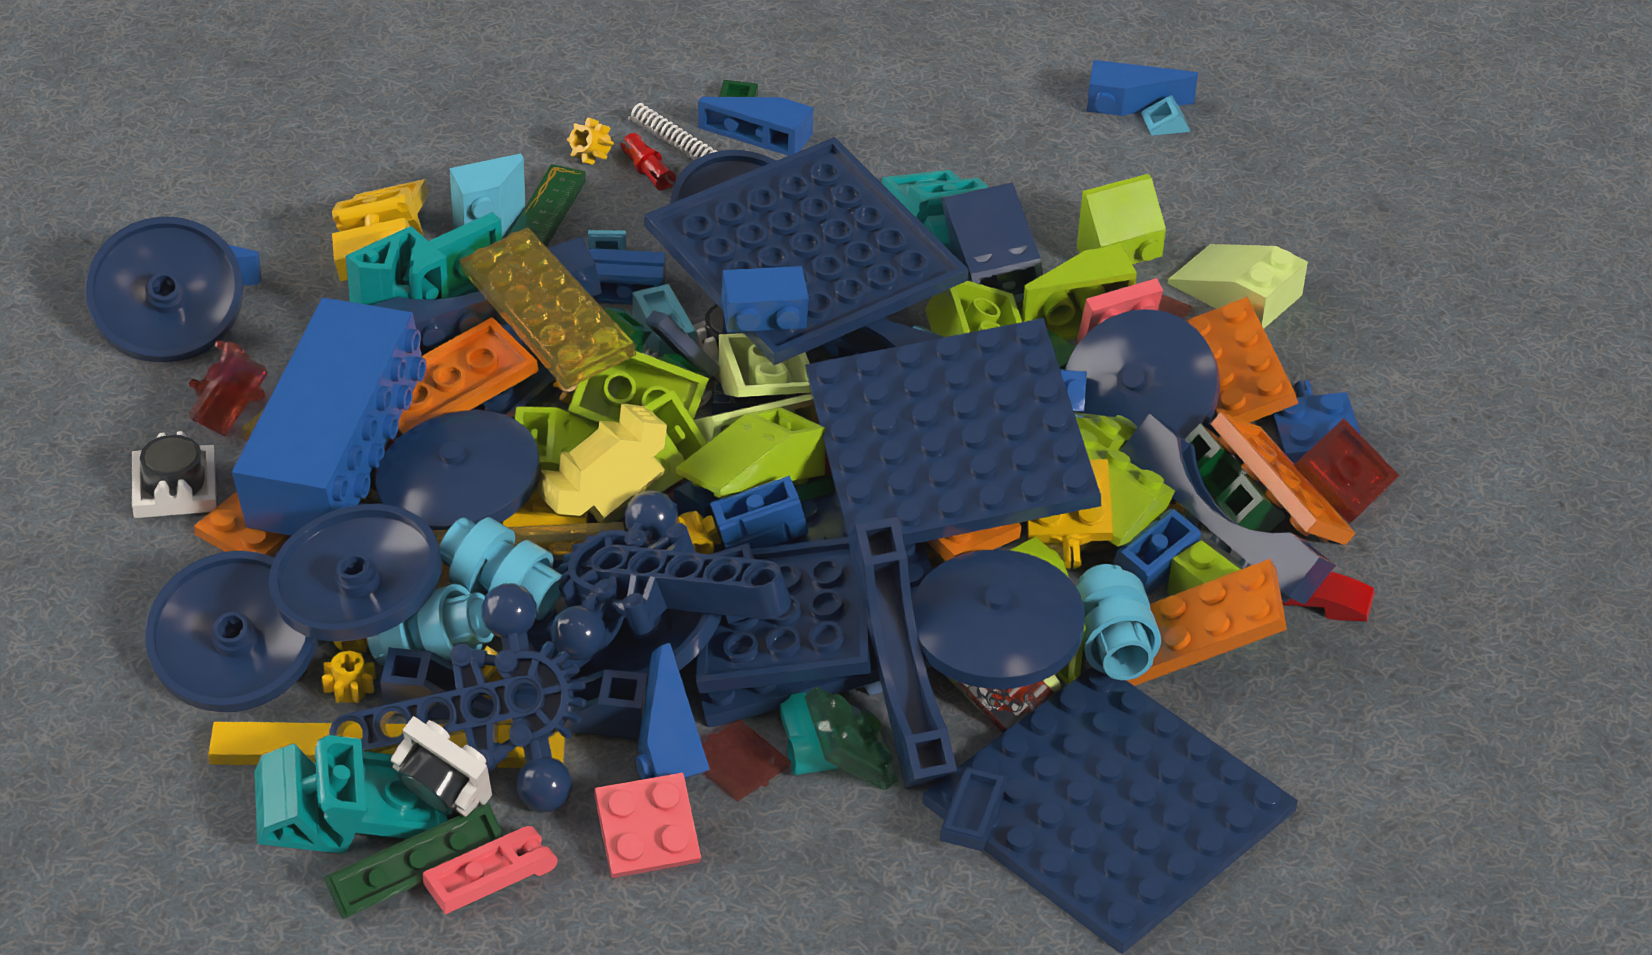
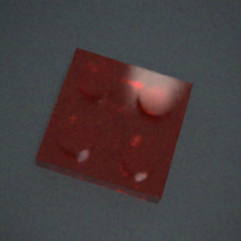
[1294,418,1400,524]

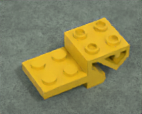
[332,179,429,282]

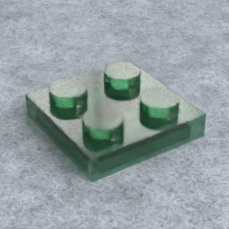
[804,686,897,790]

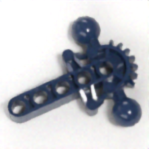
[550,490,791,661]
[329,583,587,813]

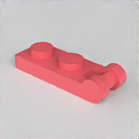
[423,826,558,915]

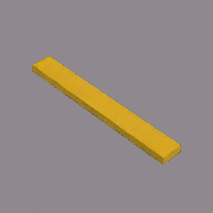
[208,722,565,768]

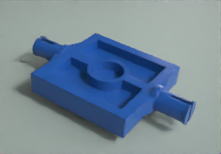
[1271,379,1364,481]

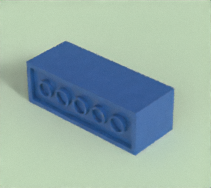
[232,298,426,536]

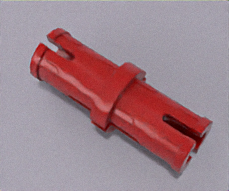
[620,133,676,191]

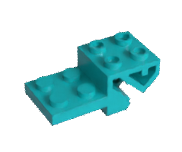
[882,169,988,252]
[346,212,504,305]
[254,735,447,853]

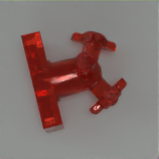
[189,341,268,436]

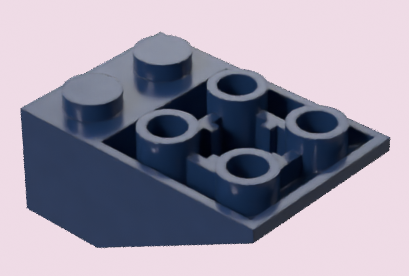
[941,182,1043,302]

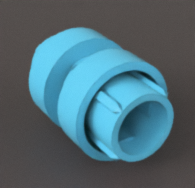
[439,517,562,620]
[1076,564,1161,680]
[367,584,494,666]

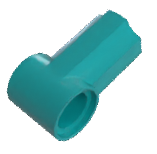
[779,693,839,776]

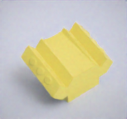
[537,404,667,525]

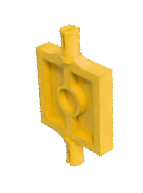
[1027,459,1113,569]

